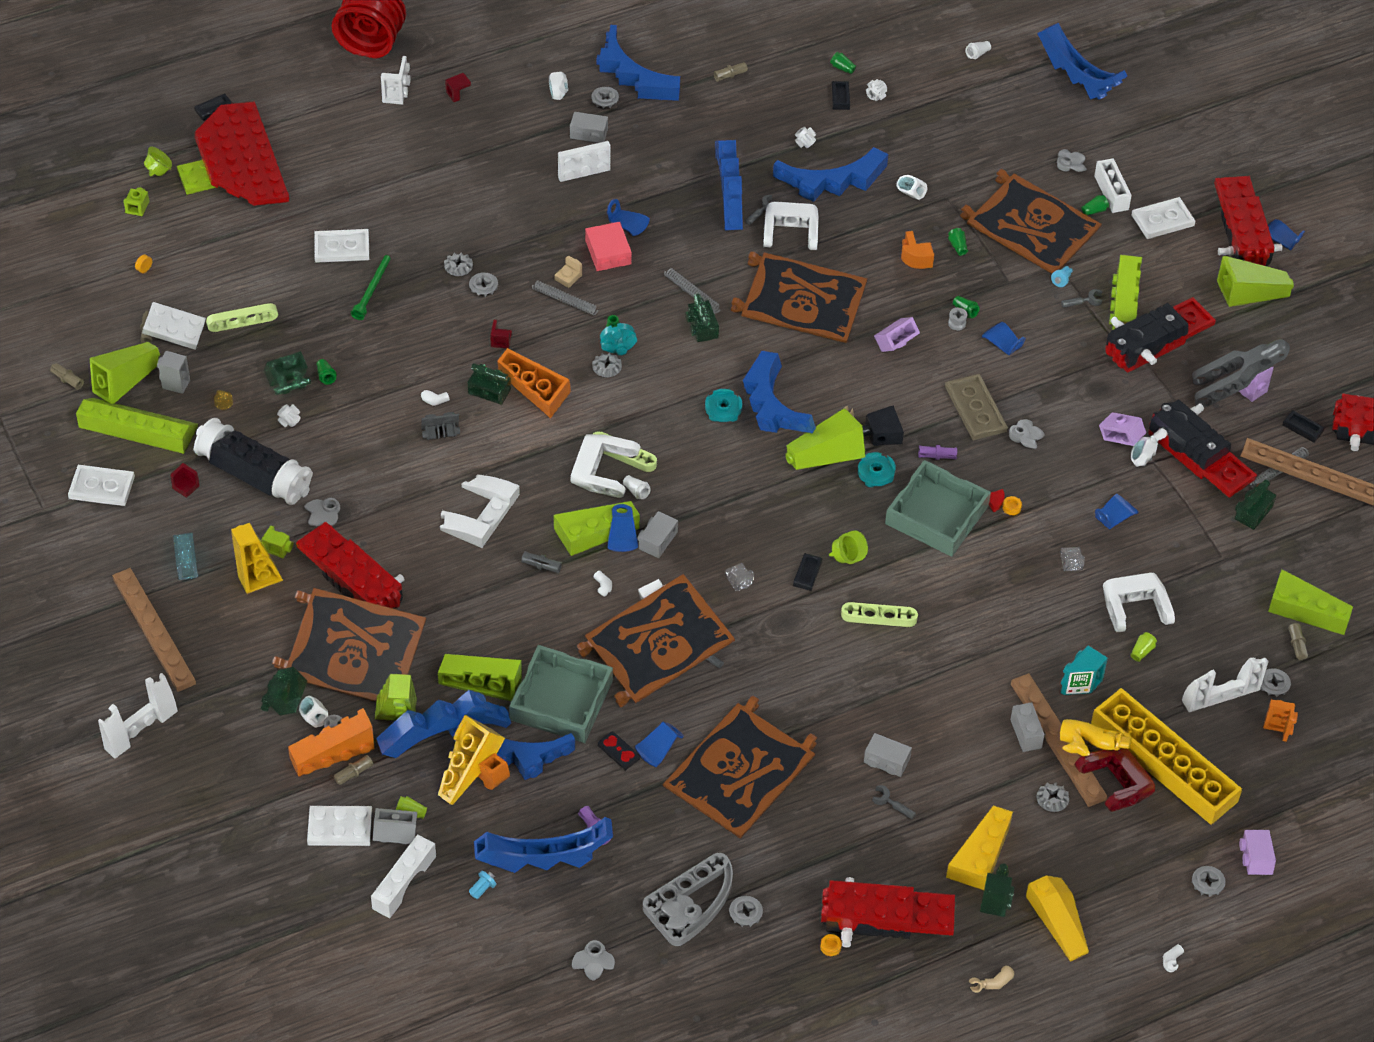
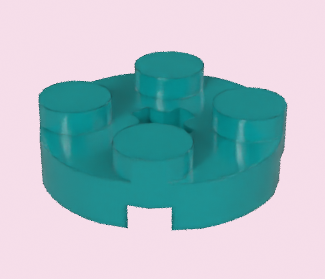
[600,323,637,355]
[705,389,742,422]
[857,452,896,487]

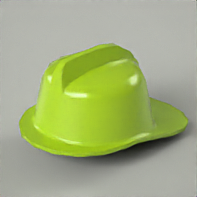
[144,146,172,176]
[829,531,868,564]

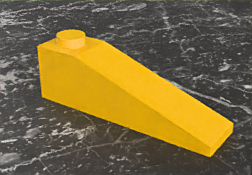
[438,715,505,805]
[1026,875,1089,962]

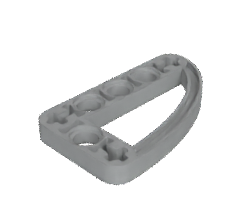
[643,853,733,946]

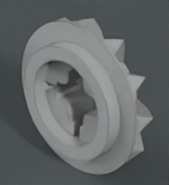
[592,87,619,109]
[444,252,473,276]
[469,273,498,297]
[592,352,622,377]
[1261,668,1291,697]
[1036,782,1069,812]
[1192,866,1225,897]
[729,896,763,927]

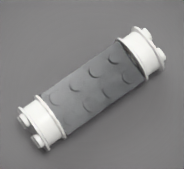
[193,418,313,505]

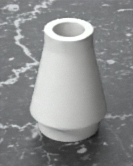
[966,41,991,59]
[623,475,651,499]

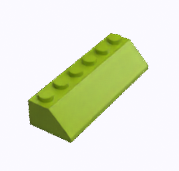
[76,398,198,454]

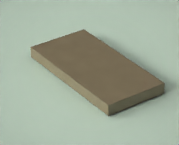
[945,374,1008,440]

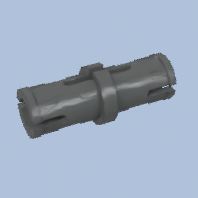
[521,551,562,574]

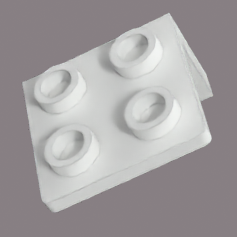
[381,56,411,104]

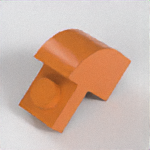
[901,231,934,269]
[478,753,510,790]

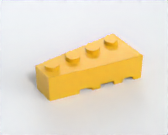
[231,523,283,594]
[946,806,1013,891]

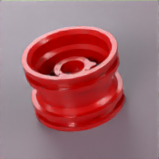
[331,0,407,59]

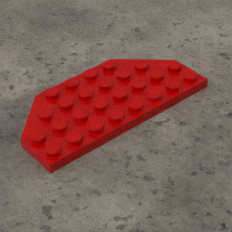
[195,102,289,206]

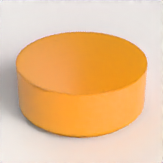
[135,254,152,273]
[1002,496,1022,515]
[820,934,842,956]

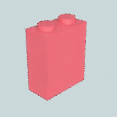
[585,222,632,271]

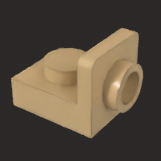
[555,256,582,288]

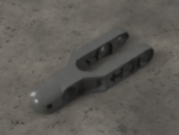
[1192,339,1290,407]

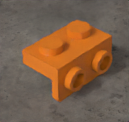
[1263,699,1298,742]

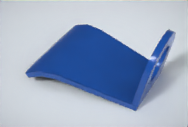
[607,199,650,236]
[1268,219,1305,250]
[982,322,1026,355]
[1095,494,1139,529]
[607,504,638,552]
[635,722,684,767]

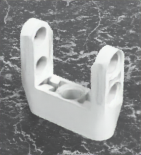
[763,202,819,250]
[571,434,641,498]
[1103,573,1175,632]

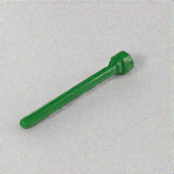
[351,255,391,320]

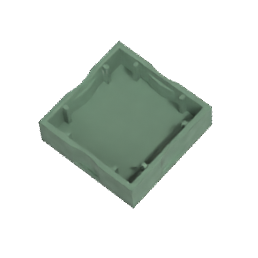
[885,460,991,557]
[509,645,613,743]

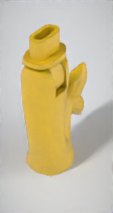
[1060,719,1132,756]

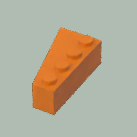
[497,348,571,418]
[288,708,375,776]

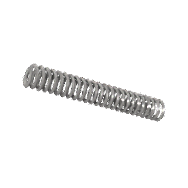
[664,268,720,314]
[532,280,598,316]
[1250,447,1309,489]

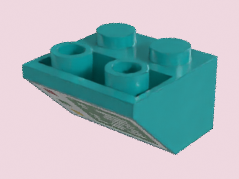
[1061,645,1108,695]

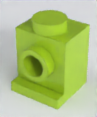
[124,187,149,216]
[261,525,294,559]

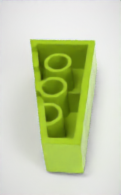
[1109,255,1142,330]
[554,501,640,556]
[1268,569,1353,635]
[438,654,522,701]
[375,674,417,720]

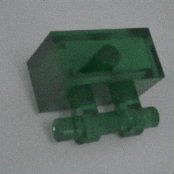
[685,294,719,343]
[263,351,311,395]
[467,363,511,405]
[1235,480,1277,530]
[261,667,308,716]
[980,863,1015,917]

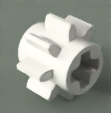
[866,79,887,101]
[795,127,816,148]
[277,404,301,427]

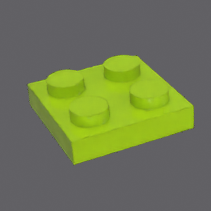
[177,160,220,195]

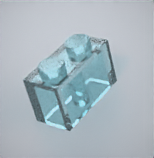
[173,533,198,580]

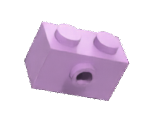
[874,317,920,352]
[1239,367,1273,402]
[1099,412,1146,446]
[1239,830,1276,875]

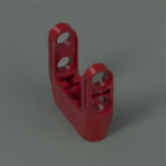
[1074,748,1155,812]

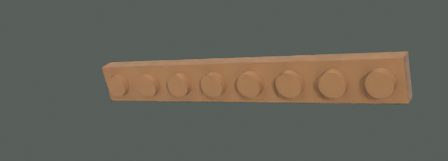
[1241,438,1374,505]
[112,568,196,692]
[1011,674,1107,807]

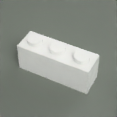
[1094,158,1132,213]

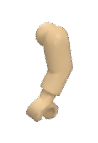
[969,966,1014,993]

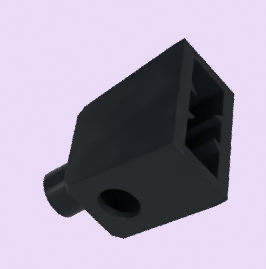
[862,405,904,446]

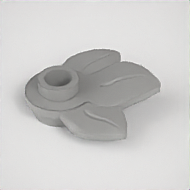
[1057,149,1087,172]
[1009,419,1045,449]
[304,498,340,526]
[661,895,702,929]
[572,940,615,981]

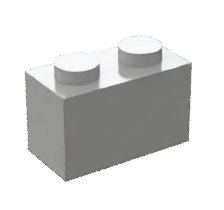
[570,112,608,143]
[157,351,190,394]
[637,511,678,558]
[1010,702,1045,752]
[864,733,912,777]
[373,808,417,844]

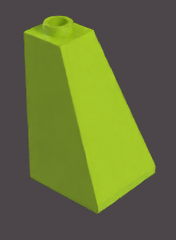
[1217,256,1294,307]
[90,342,160,404]
[786,409,865,470]

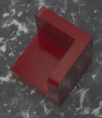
[445,73,471,102]
[490,319,512,349]
[170,463,200,498]

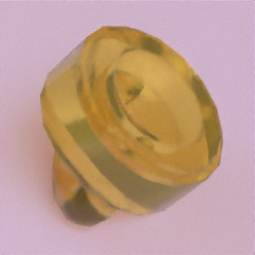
[214,390,233,410]

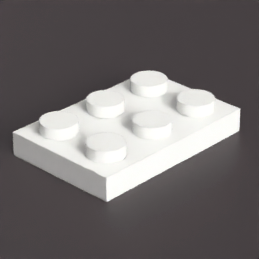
[558,141,610,182]
[1131,197,1195,239]
[315,229,369,262]
[142,302,206,350]
[68,465,135,506]
[307,806,372,846]

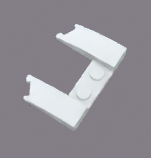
[440,475,520,548]
[1182,658,1268,712]
[98,673,178,759]

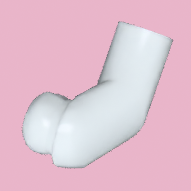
[421,390,449,406]
[594,571,612,596]
[1163,944,1184,972]

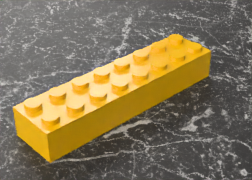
[1091,688,1242,825]

